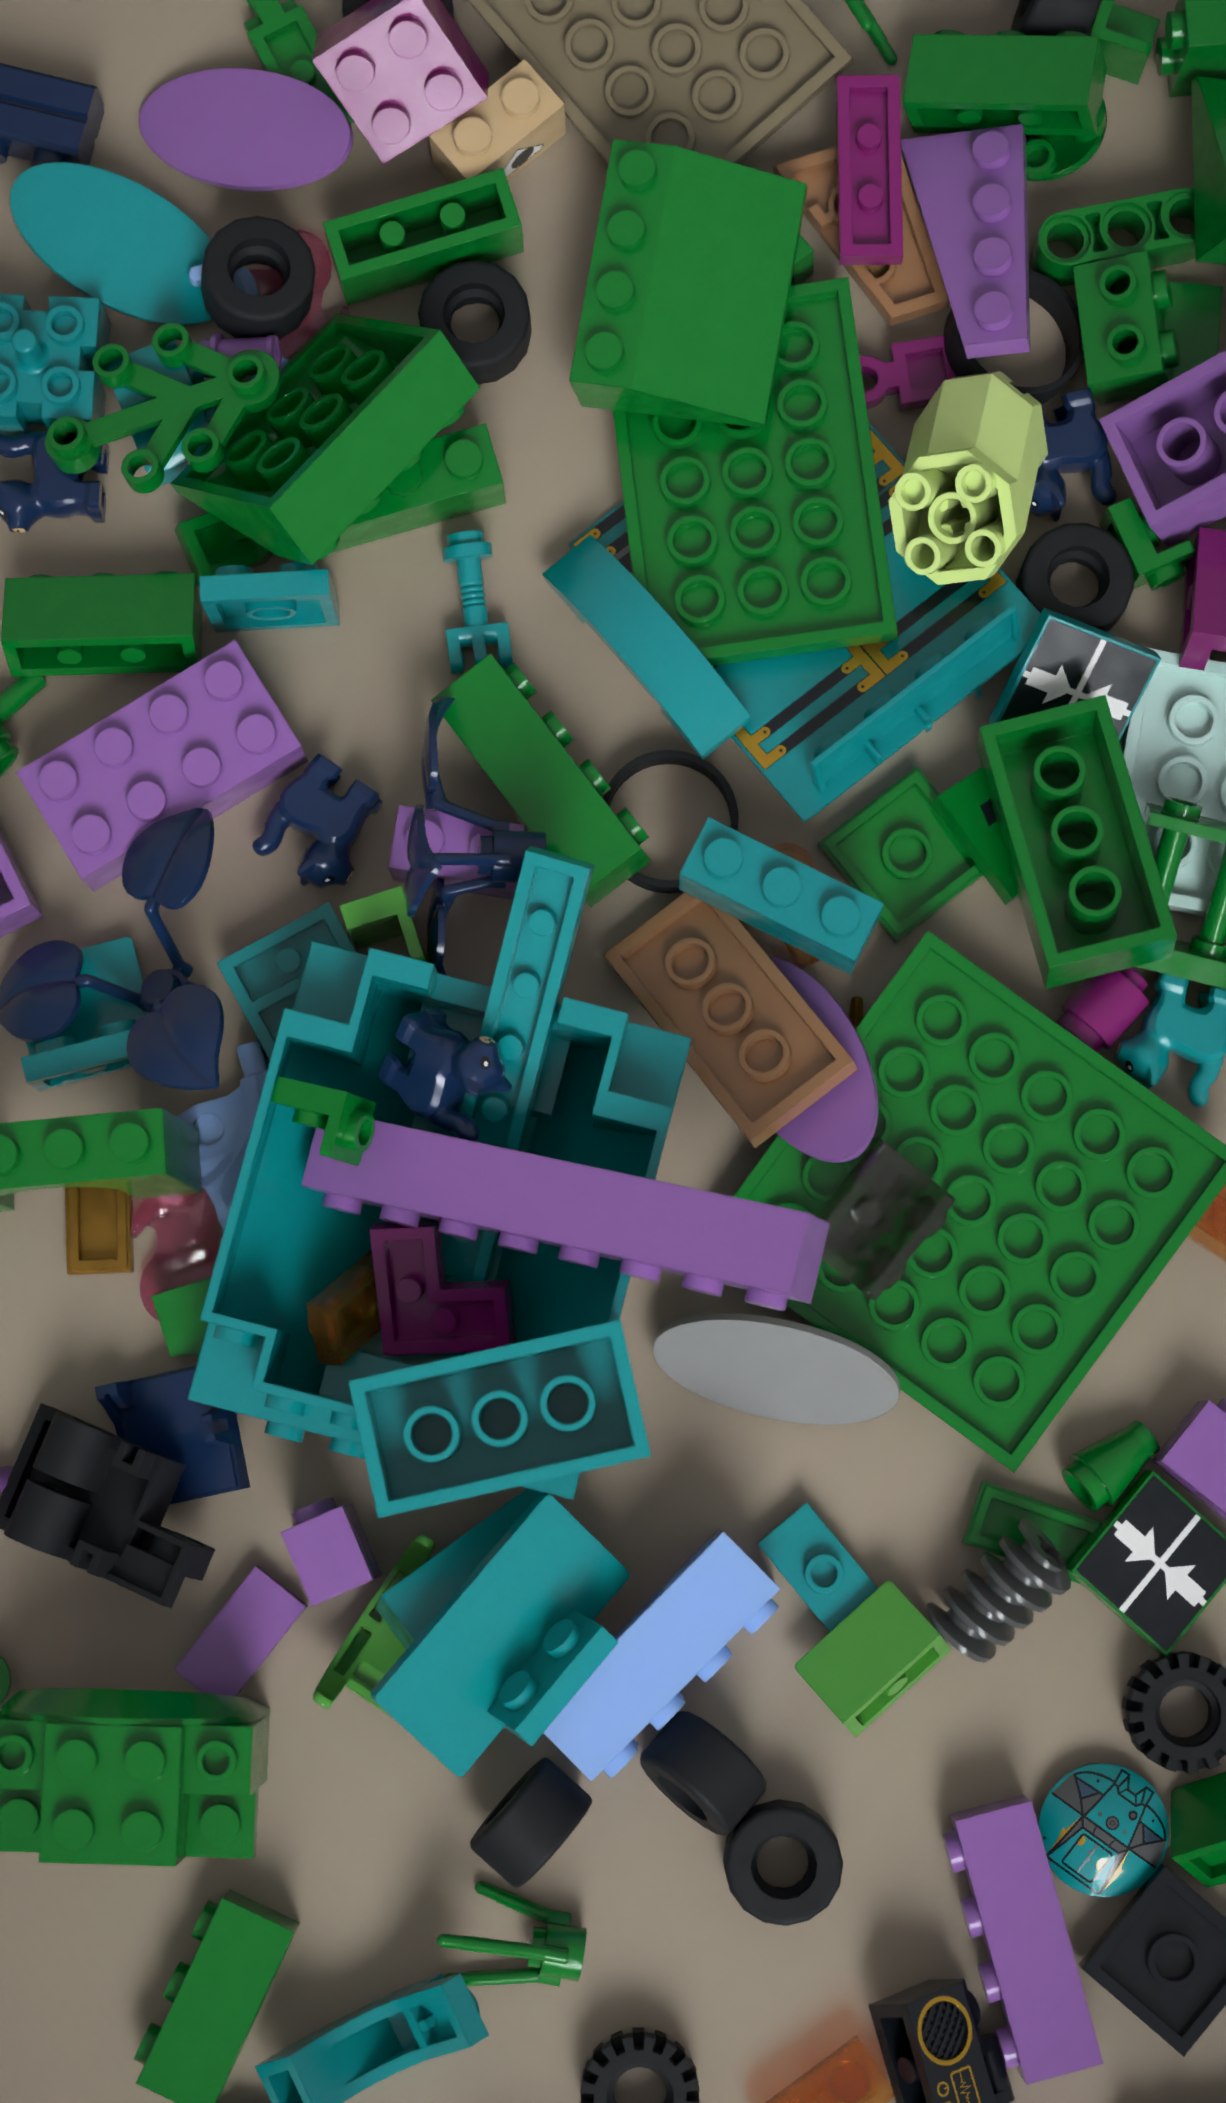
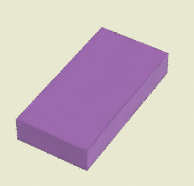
[174,1565,308,1696]

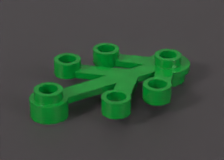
[45,323,282,494]

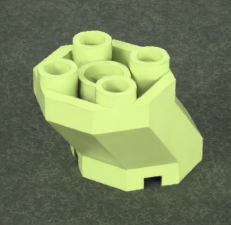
[888,371,1048,585]

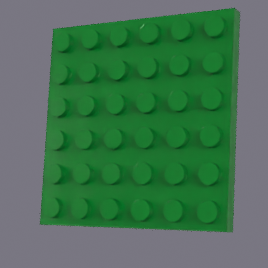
[733,931,1226,1473]

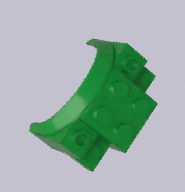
[0,1688,270,1867]

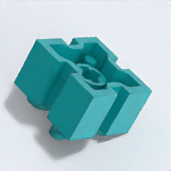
[0,294,111,437]

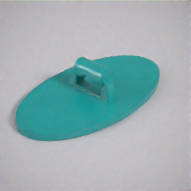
[9,162,213,326]

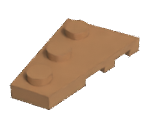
[773,146,950,326]

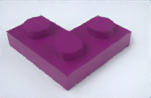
[369,1220,516,1355]

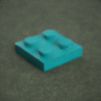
[199,561,340,633]

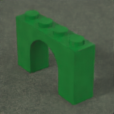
[0,1108,202,1212]

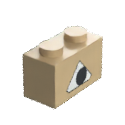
[429,59,566,184]

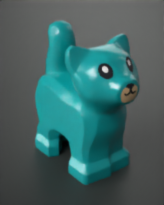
[1115,973,1226,1107]

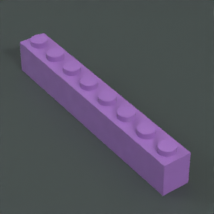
[301,1120,830,1311]

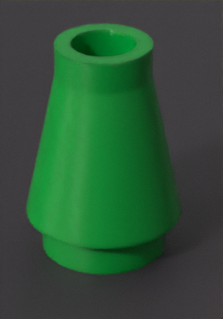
[1062,1420,1160,1511]

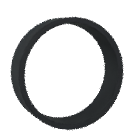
[944,270,1084,405]
[603,750,739,893]

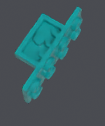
[370,1492,630,1777]

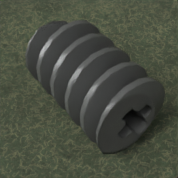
[927,1518,1071,1663]

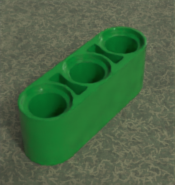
[1031,188,1195,286]

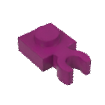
[860,335,956,411]

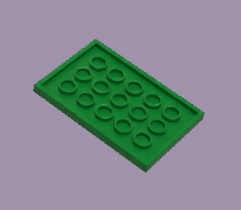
[613,277,898,666]

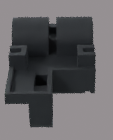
[0,1403,215,1608]

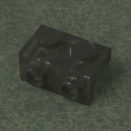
[815,1137,955,1300]

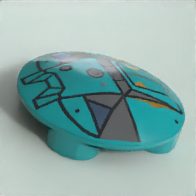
[1038,1763,1169,1897]

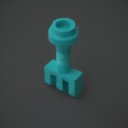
[442,530,513,675]

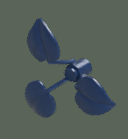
[405,697,546,975]
[0,808,224,1090]

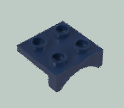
[95,1365,250,1505]

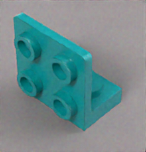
[21,937,149,1091]

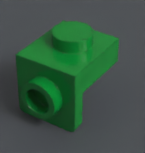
[174,513,274,587]

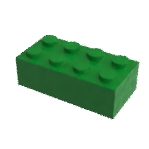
[977,695,1177,989]

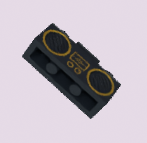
[868,1979,1015,2103]

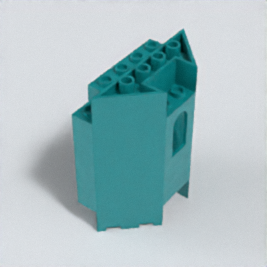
[187,941,692,1500]

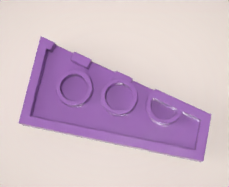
[901,124,1030,359]

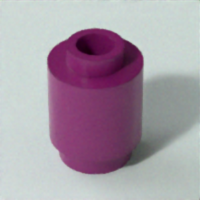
[1056,968,1149,1052]

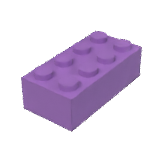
[1099,350,1226,547]
[16,640,308,892]

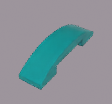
[542,535,752,760]

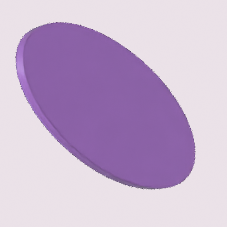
[139,68,353,191]
[769,956,878,1163]

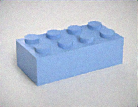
[544,1529,780,1782]

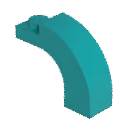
[255,1973,489,2103]

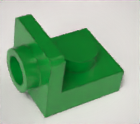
[1099,497,1196,591]
[271,1076,376,1166]

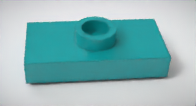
[756,1502,878,1632]

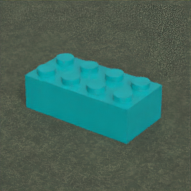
[348,1320,651,1518]

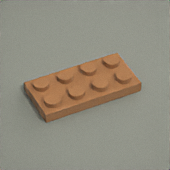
[603,892,858,1148]

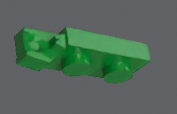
[244,0,354,124]

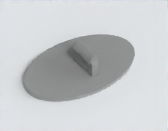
[653,1313,900,1425]

